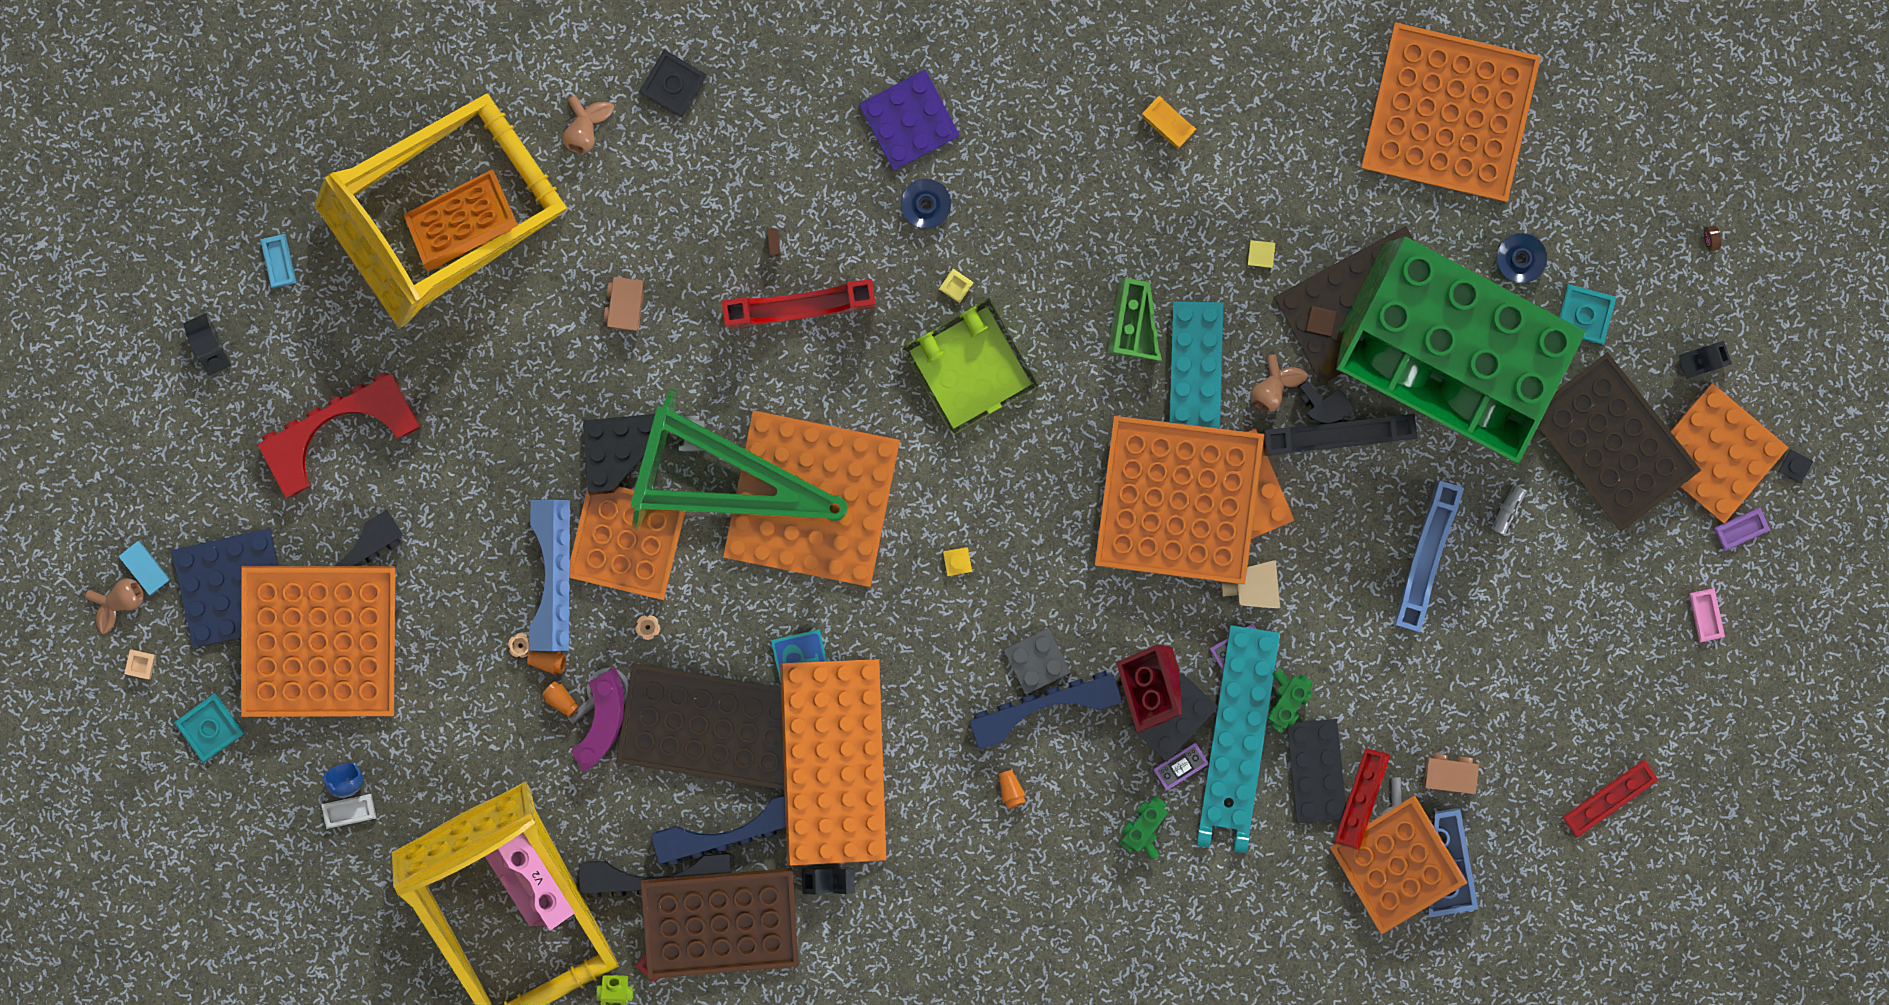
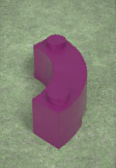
[571,666,625,772]

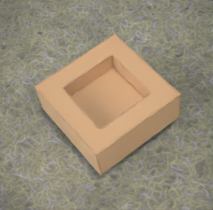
[124,649,156,679]

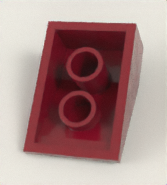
[1116,644,1182,733]

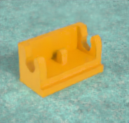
[1141,96,1196,150]

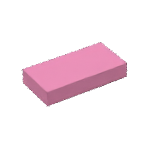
[1689,588,1725,642]

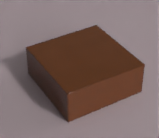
[767,228,781,256]
[1306,306,1336,337]

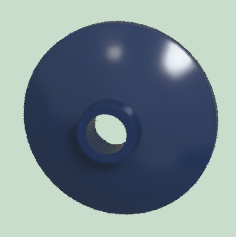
[901,179,951,229]
[1497,233,1547,283]

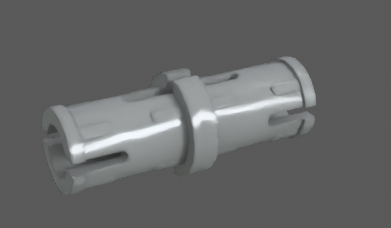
[1490,484,1528,536]

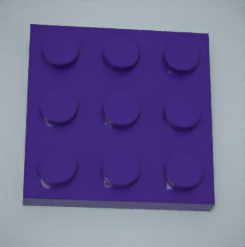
[859,70,960,171]

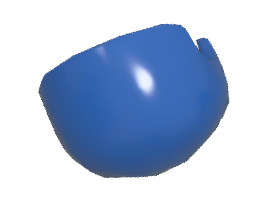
[323,762,364,798]

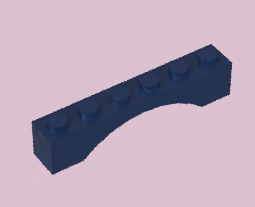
[970,670,1122,750]
[651,794,786,866]

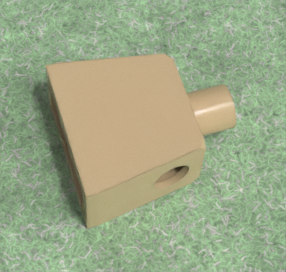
[1221,560,1280,608]

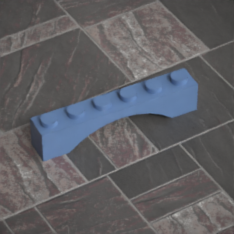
[1393,481,1464,632]
[529,500,570,651]

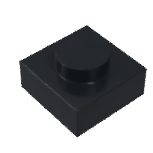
[1778,449,1813,483]

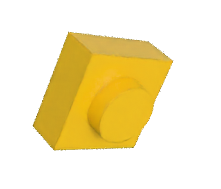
[943,547,972,576]

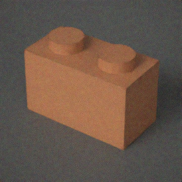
[604,277,645,332]
[1423,753,1479,794]

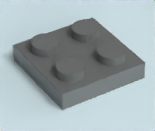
[1004,628,1071,694]

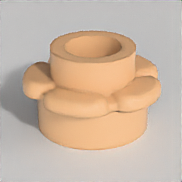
[635,615,660,640]
[508,633,530,658]

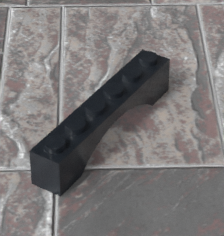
[1262,414,1418,456]
[334,510,404,566]
[578,853,732,898]

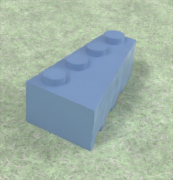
[1428,807,1478,918]

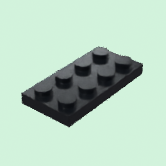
[1287,719,1346,824]

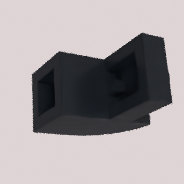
[183,313,232,376]
[1679,341,1732,379]
[1298,381,1354,424]
[802,867,856,895]

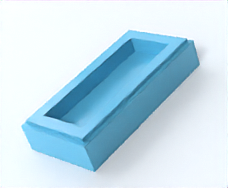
[260,234,297,289]
[119,541,170,595]

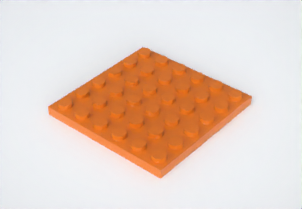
[1360,22,1541,203]
[723,410,900,587]
[1095,416,1264,585]
[241,566,395,717]

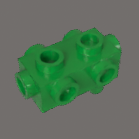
[1267,668,1313,733]
[1119,796,1168,860]

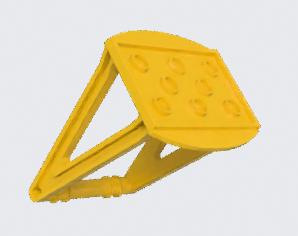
[314,94,568,329]
[392,781,619,1005]

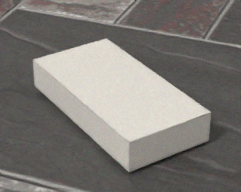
[321,794,376,829]

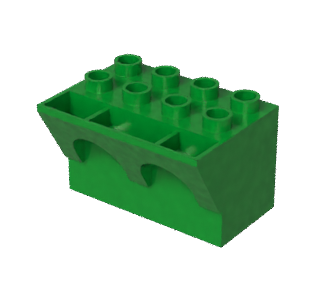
[1336,236,1586,464]

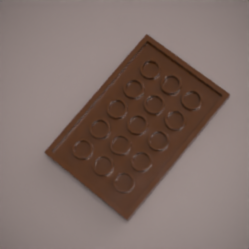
[641,868,799,979]

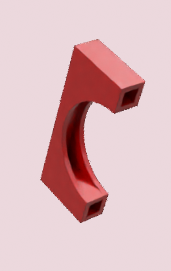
[721,279,876,330]
[257,372,422,498]

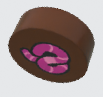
[1704,225,1722,252]

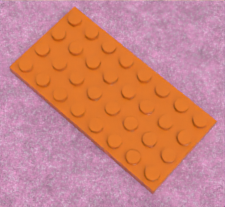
[780,659,886,866]

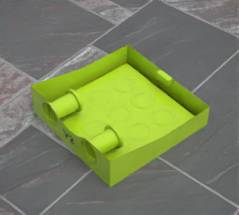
[902,298,1039,435]

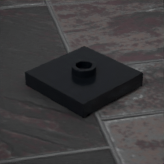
[639,49,708,118]

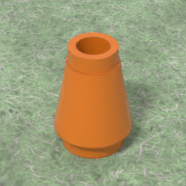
[527,651,566,675]
[542,681,579,718]
[999,770,1026,809]

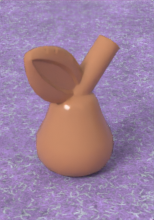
[562,95,614,153]
[1250,354,1308,413]
[85,578,143,634]

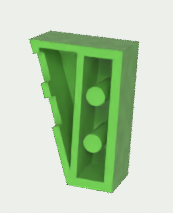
[1107,278,1162,362]

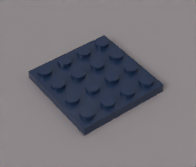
[172,528,279,648]

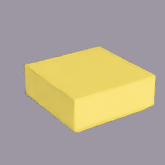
[1247,240,1275,268]
[939,269,974,304]

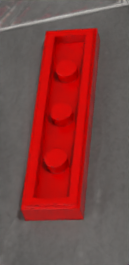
[1334,748,1390,850]
[1562,760,1659,838]

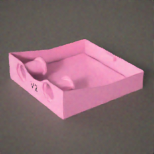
[485,832,574,930]

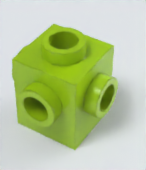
[597,975,633,1005]

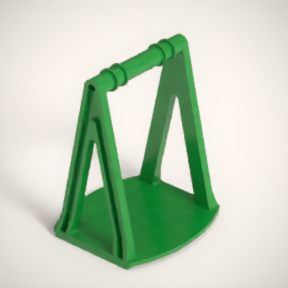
[630,388,848,529]

